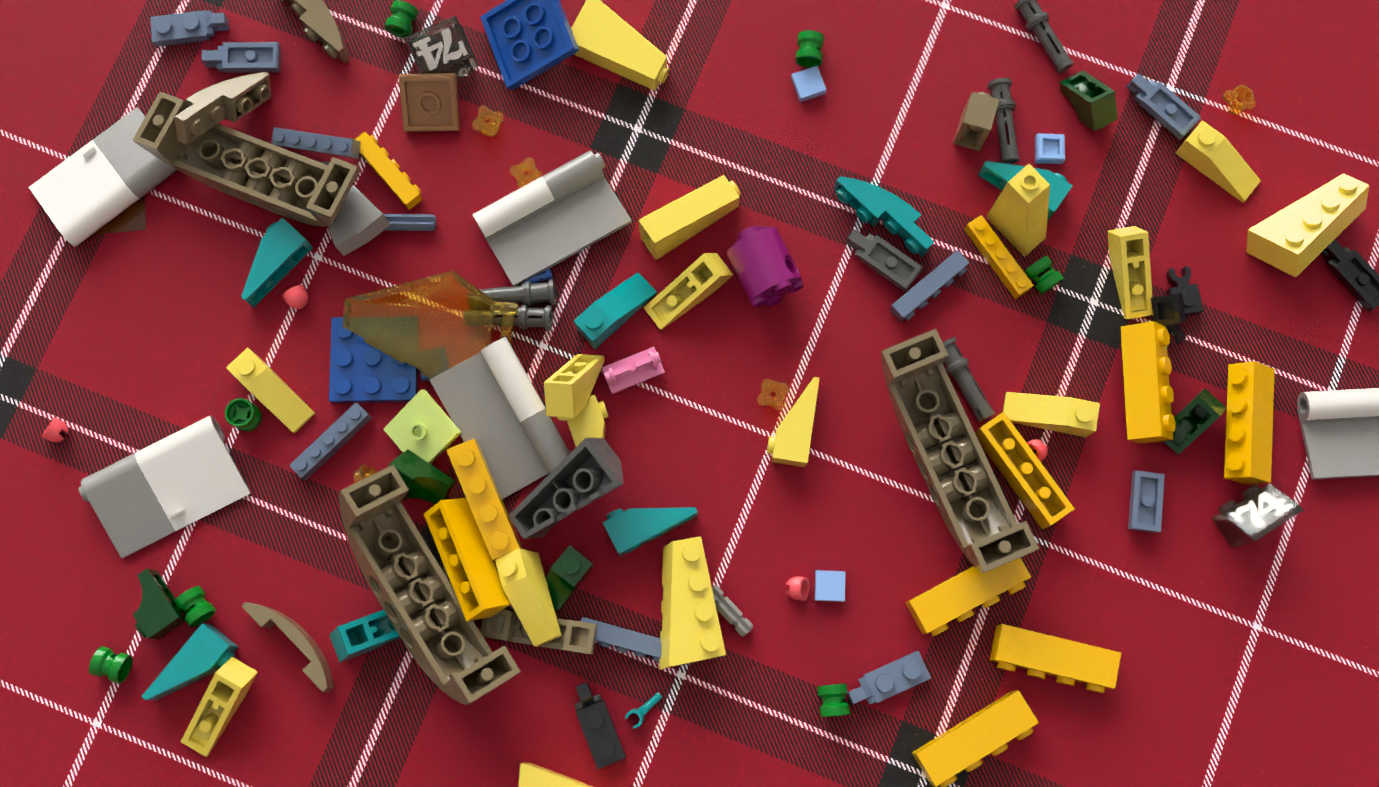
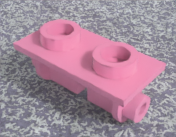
[601,347,665,394]

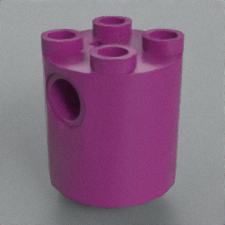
[727,226,804,308]

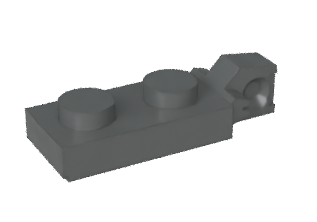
[846,229,923,292]

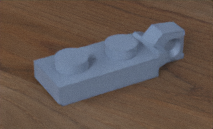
[150,10,230,47]
[201,42,281,73]
[1126,73,1201,140]
[847,651,931,705]

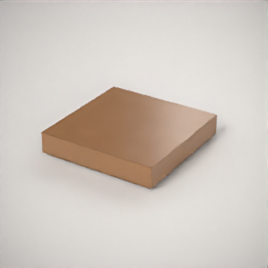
[399,73,460,132]

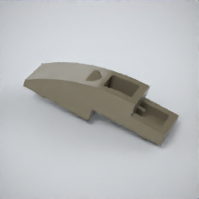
[281,0,349,64]
[174,72,271,145]

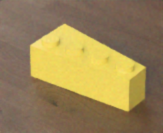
[1246,174,1369,277]
[659,536,726,670]

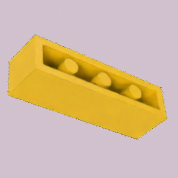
[1121,321,1176,444]
[1224,361,1275,484]
[975,412,1075,530]
[446,438,522,560]
[424,498,511,622]
[905,558,1031,636]
[990,624,1121,693]
[912,690,1039,787]

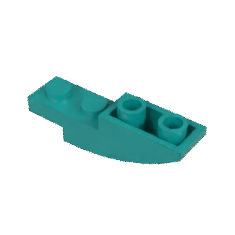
[834,176,935,257]

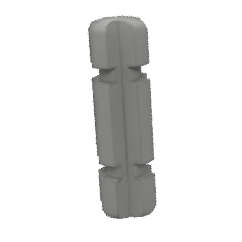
[712,585,753,636]

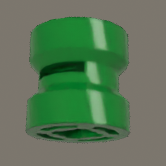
[384,0,419,39]
[795,30,825,68]
[1024,256,1064,295]
[225,398,262,432]
[174,586,217,627]
[89,646,133,684]
[817,683,850,717]

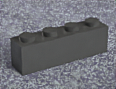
[508,438,624,539]

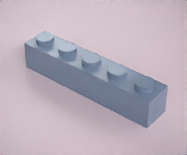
[271,127,361,159]
[889,250,970,322]
[289,402,372,481]
[581,617,662,662]

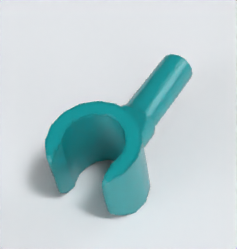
[625,692,663,728]

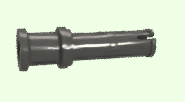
[1014,0,1074,73]
[987,78,1020,164]
[469,279,557,307]
[464,304,553,331]
[943,337,995,422]

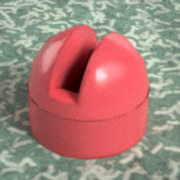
[283,285,308,309]
[42,417,69,443]
[1027,439,1048,462]
[785,576,810,601]

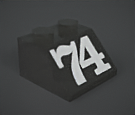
[404,15,478,77]
[1212,484,1303,548]

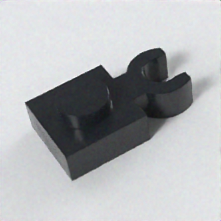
[1166,266,1204,316]
[1151,293,1187,344]

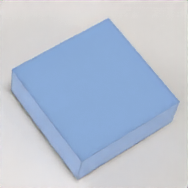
[791,66,827,102]
[1035,133,1065,164]
[814,570,845,602]

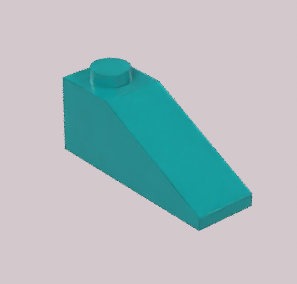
[978,161,1073,221]
[241,218,313,308]
[573,272,657,349]
[602,507,698,557]
[329,610,400,663]
[141,623,239,700]

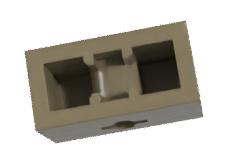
[953,92,999,151]

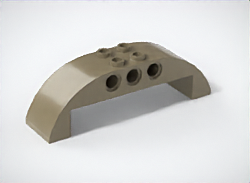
[133,91,360,227]
[881,329,1039,574]
[339,465,521,705]

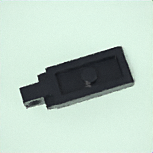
[1321,239,1379,312]
[574,682,626,769]

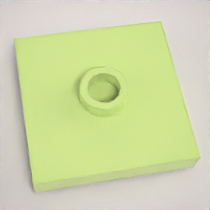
[383,390,462,464]

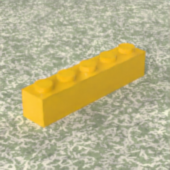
[355,132,423,210]
[964,215,1034,300]

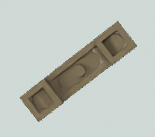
[242,602,334,692]
[480,610,598,655]

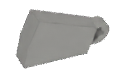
[320,162,391,256]

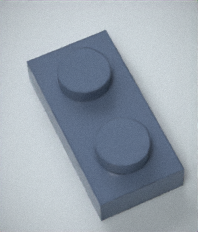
[1128,470,1165,533]

